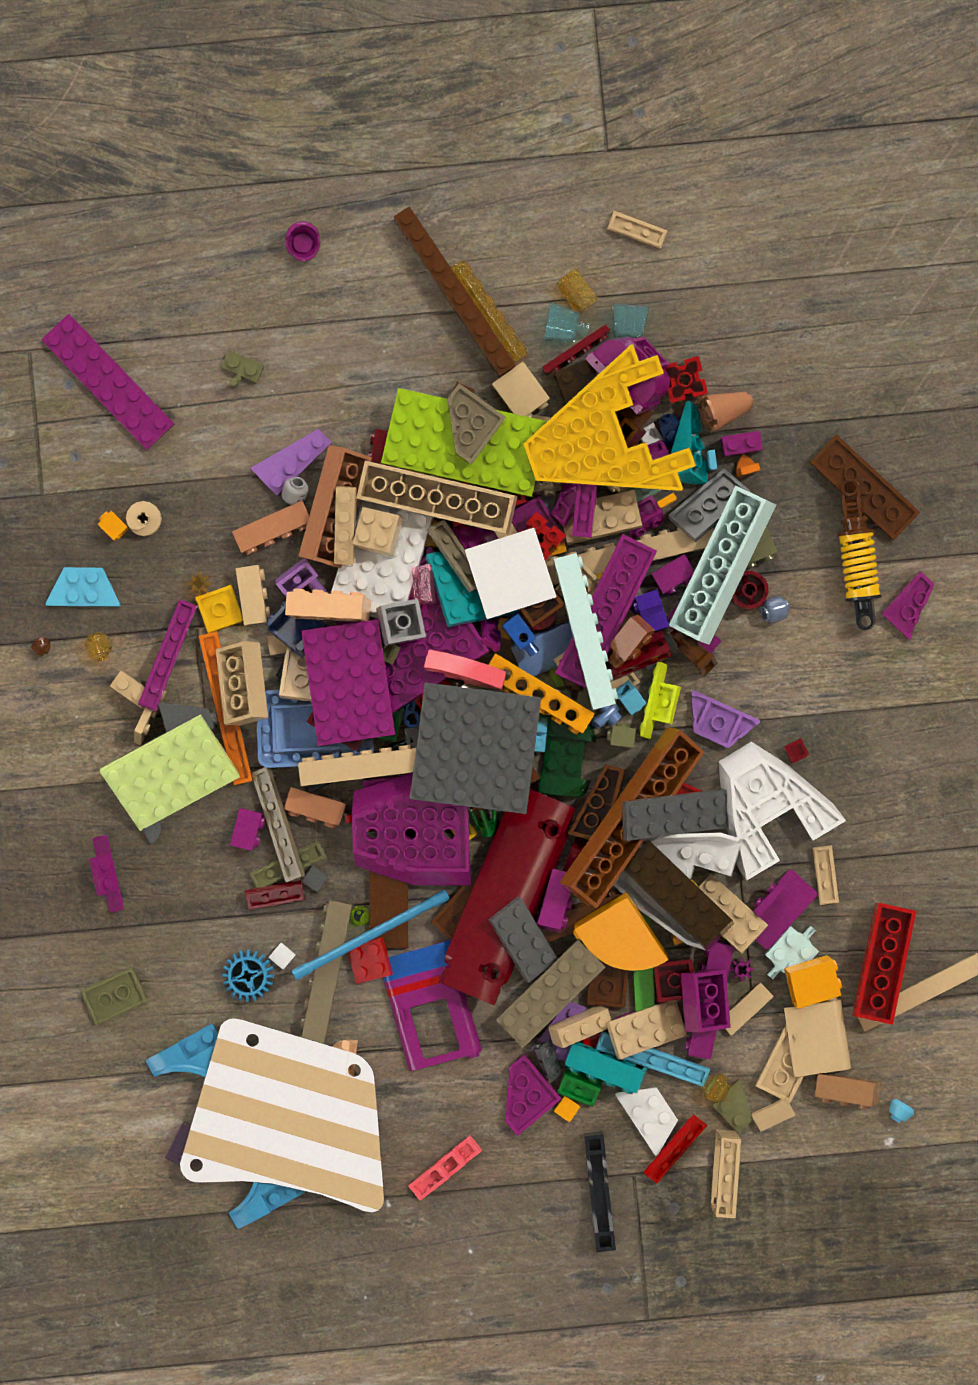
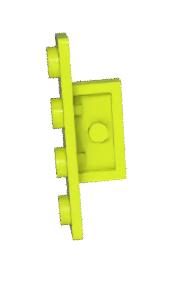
[640,662,681,739]

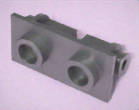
[534,1039,562,1083]

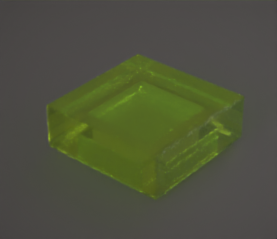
[548,668,565,688]

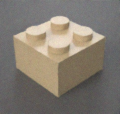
[352,507,403,557]

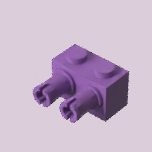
[275,558,326,597]

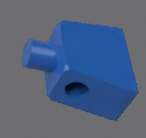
[500,614,539,657]

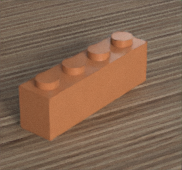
[232,501,309,555]

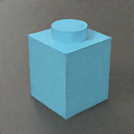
[616,680,647,715]

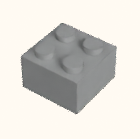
[376,599,426,646]

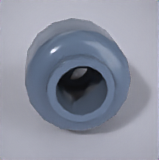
[760,596,790,623]

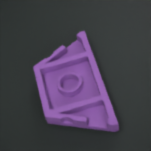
[692,690,761,748]

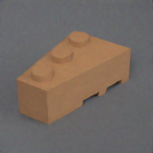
[815,1073,882,1109]

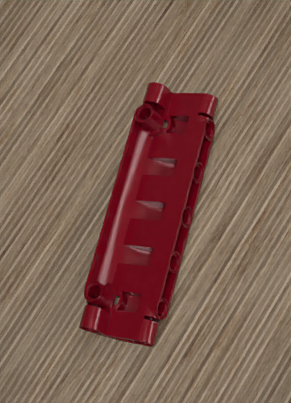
[439,789,575,1006]

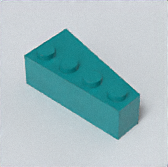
[565,1042,648,1094]

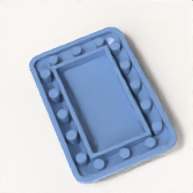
[257,690,374,768]

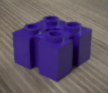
[631,590,669,632]

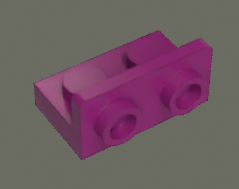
[629,495,665,539]

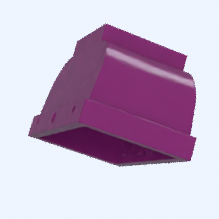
[585,337,670,414]

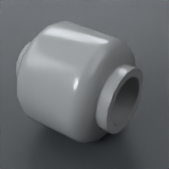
[282,477,308,505]

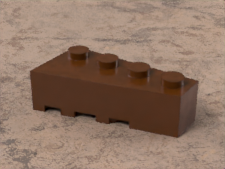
[568,764,626,839]

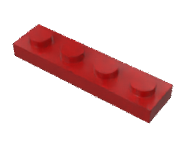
[643,1114,707,1183]

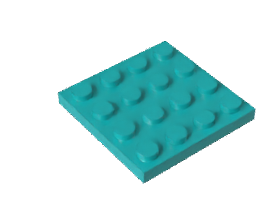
[426,552,520,627]

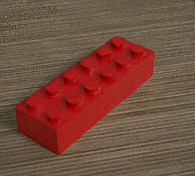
[852,903,916,1025]

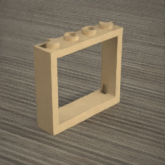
[710,1129,741,1218]

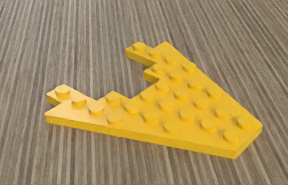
[523,344,696,491]

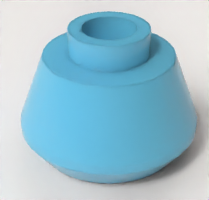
[889,1099,914,1123]

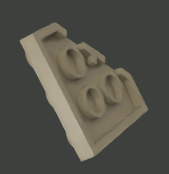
[448,383,506,465]

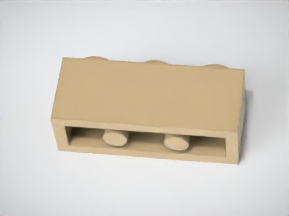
[236,565,271,626]
[548,1005,611,1048]

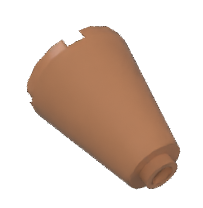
[698,392,753,433]

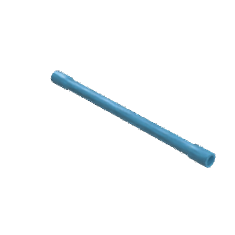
[291,889,450,981]

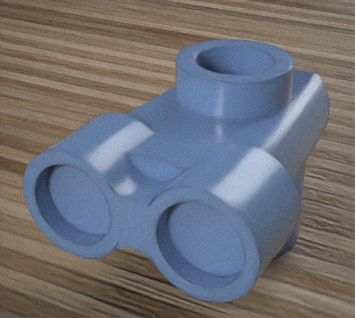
[590,704,622,729]

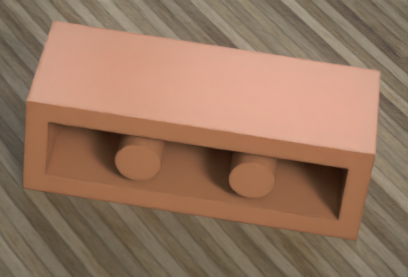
[284,787,347,828]

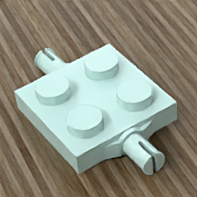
[765,926,819,979]

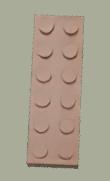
[299,445,372,568]

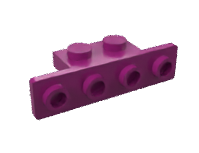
[89,835,124,912]

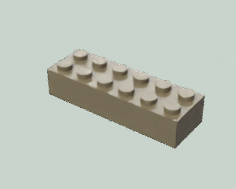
[496,939,607,1048]

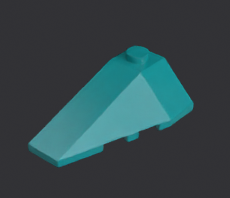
[671,401,708,485]

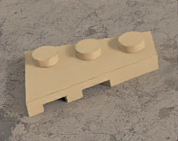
[134,690,167,746]

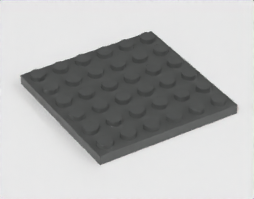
[410,683,541,814]

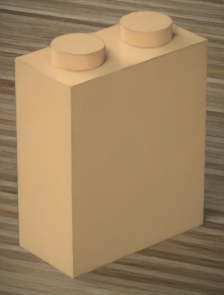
[492,362,550,418]

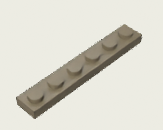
[251,767,305,882]

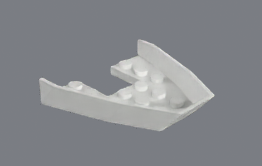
[718,742,846,880]
[613,833,743,950]

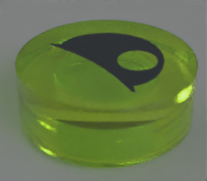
[350,906,370,925]

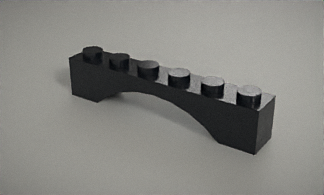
[584,1131,616,1252]

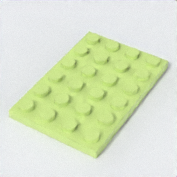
[100,714,240,831]

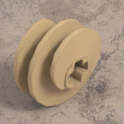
[126,501,162,536]

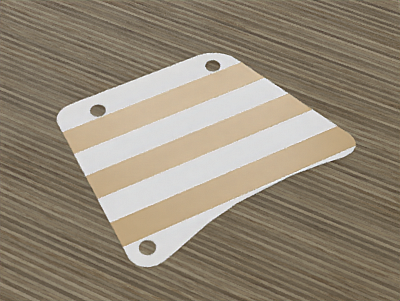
[180,1019,384,1212]

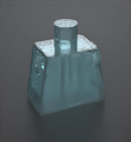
[544,302,590,342]
[612,303,649,338]

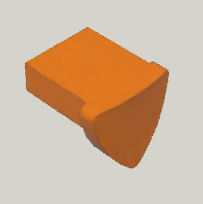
[736,455,760,478]

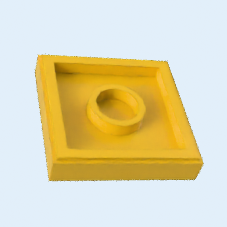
[195,585,243,633]

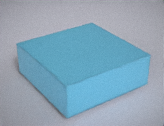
[706,450,717,471]

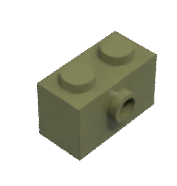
[606,723,636,748]

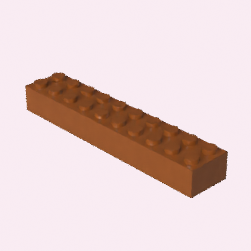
[559,727,704,909]

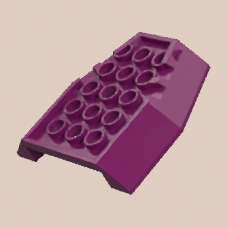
[352,772,471,885]

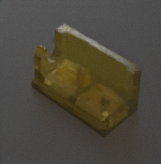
[556,268,598,315]

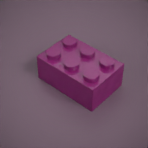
[681,969,731,1033]

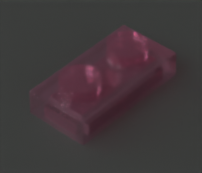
[412,564,435,606]

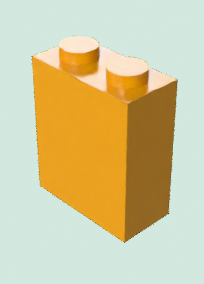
[784,955,842,1009]

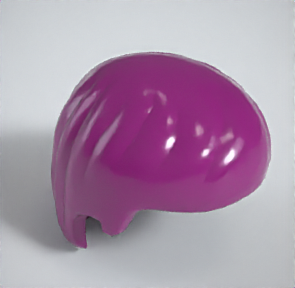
[285,221,321,262]

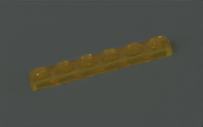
[451,261,529,362]

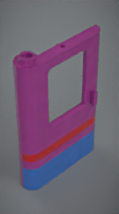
[383,940,482,1071]

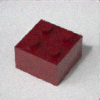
[653,958,694,1002]

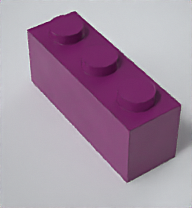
[538,869,573,933]

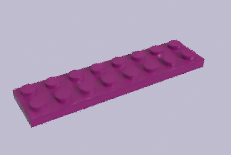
[41,314,175,451]
[555,534,657,689]

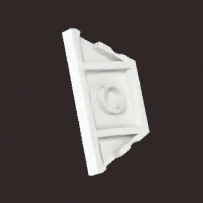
[615,1087,678,1156]

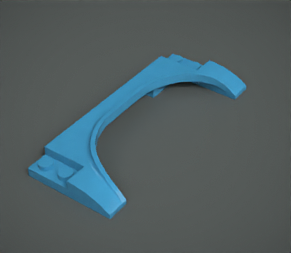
[145,1023,305,1229]

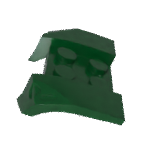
[539,716,596,797]

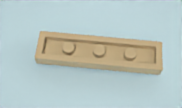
[334,486,357,565]

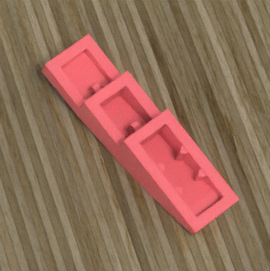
[424,650,506,690]
[408,1135,482,1201]

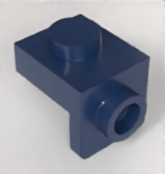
[657,414,679,446]

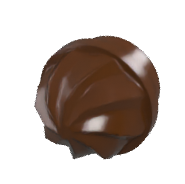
[31,637,51,657]

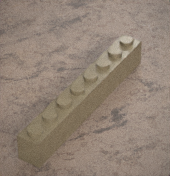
[298,900,353,1044]

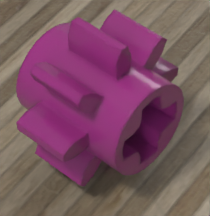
[730,957,754,982]

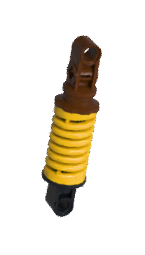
[838,479,882,630]

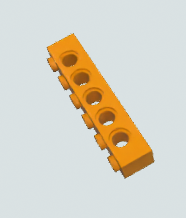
[489,653,595,735]

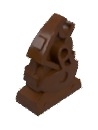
[669,629,718,677]

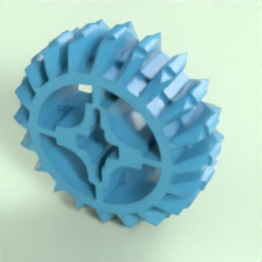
[222,949,274,1002]

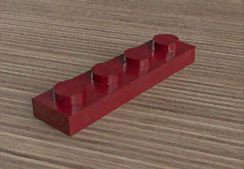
[542,324,610,375]

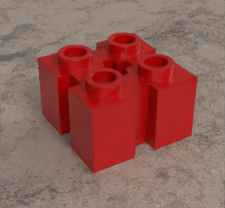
[665,356,708,403]
[519,511,566,563]

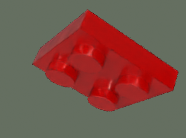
[348,937,393,984]

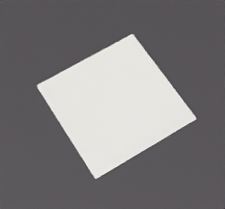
[465,528,556,619]

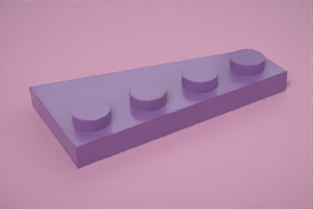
[250,429,332,496]

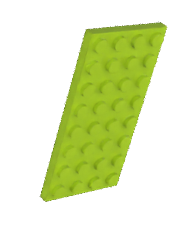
[381,388,548,497]

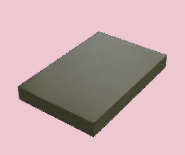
[80,967,149,1026]

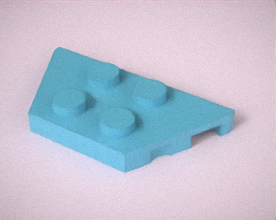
[46,567,121,607]

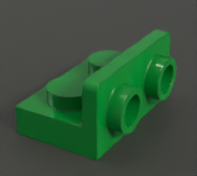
[557,1066,603,1107]

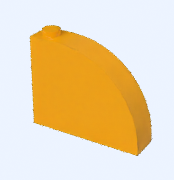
[573,892,668,970]

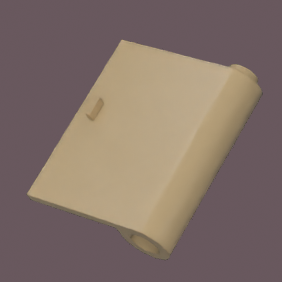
[784,997,851,1077]

